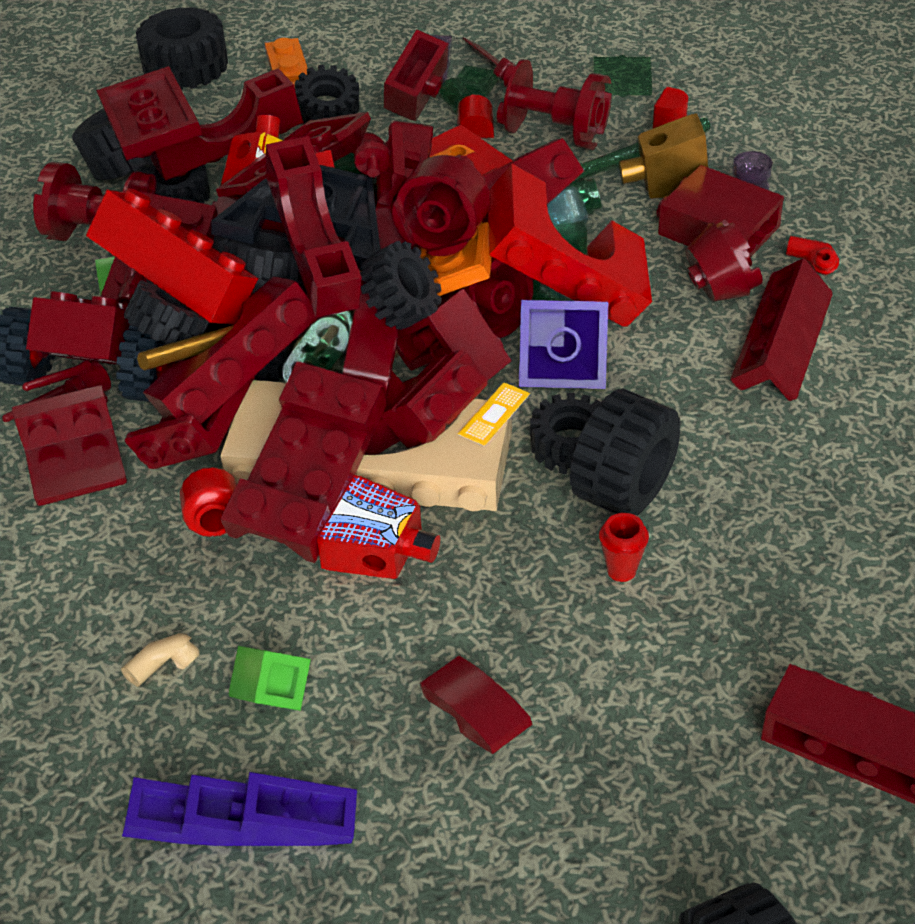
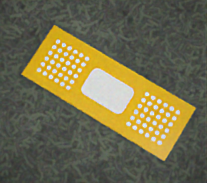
[458,383,531,446]

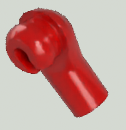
[786,236,839,275]

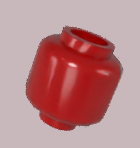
[180,467,238,537]

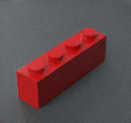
[86,188,259,325]

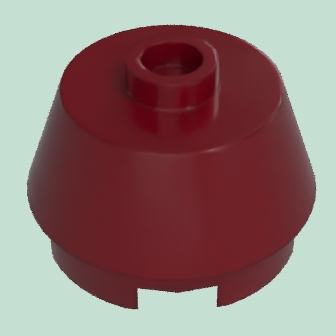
[685,219,763,302]

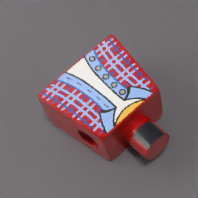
[317,475,440,579]

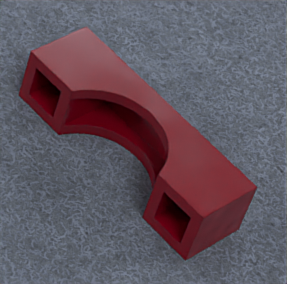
[150,68,303,181]
[266,136,362,318]
[143,276,318,424]

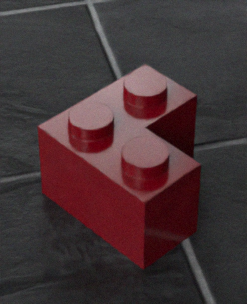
[396,288,512,381]

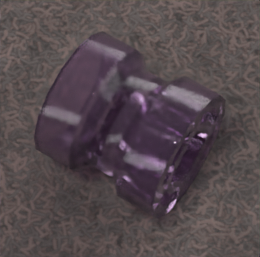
[732,151,773,190]

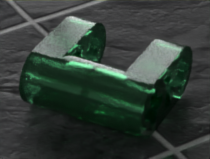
[283,310,355,383]

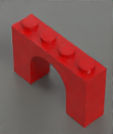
[488,164,652,327]

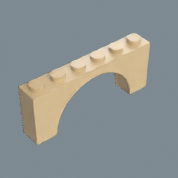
[220,380,512,511]

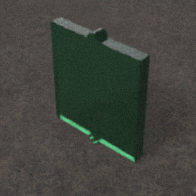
[593,55,652,97]

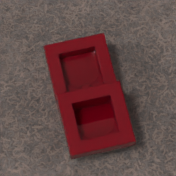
[420,656,533,754]

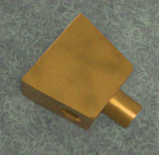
[619,113,709,198]

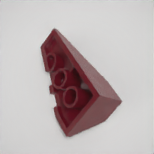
[215,112,371,197]

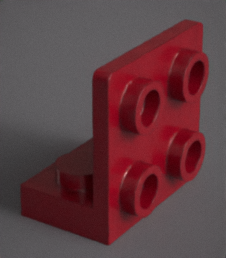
[12,385,127,506]

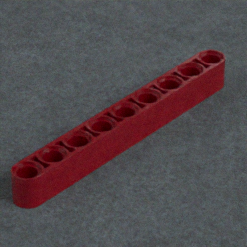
[343,121,433,399]

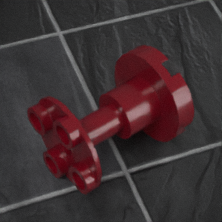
[496,59,612,150]
[33,161,156,241]

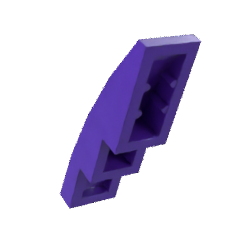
[122,772,357,846]

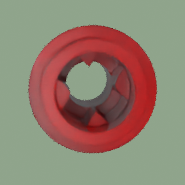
[599,513,649,582]

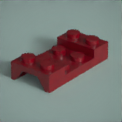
[220,361,387,563]

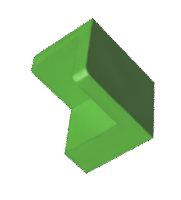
[229,646,311,711]

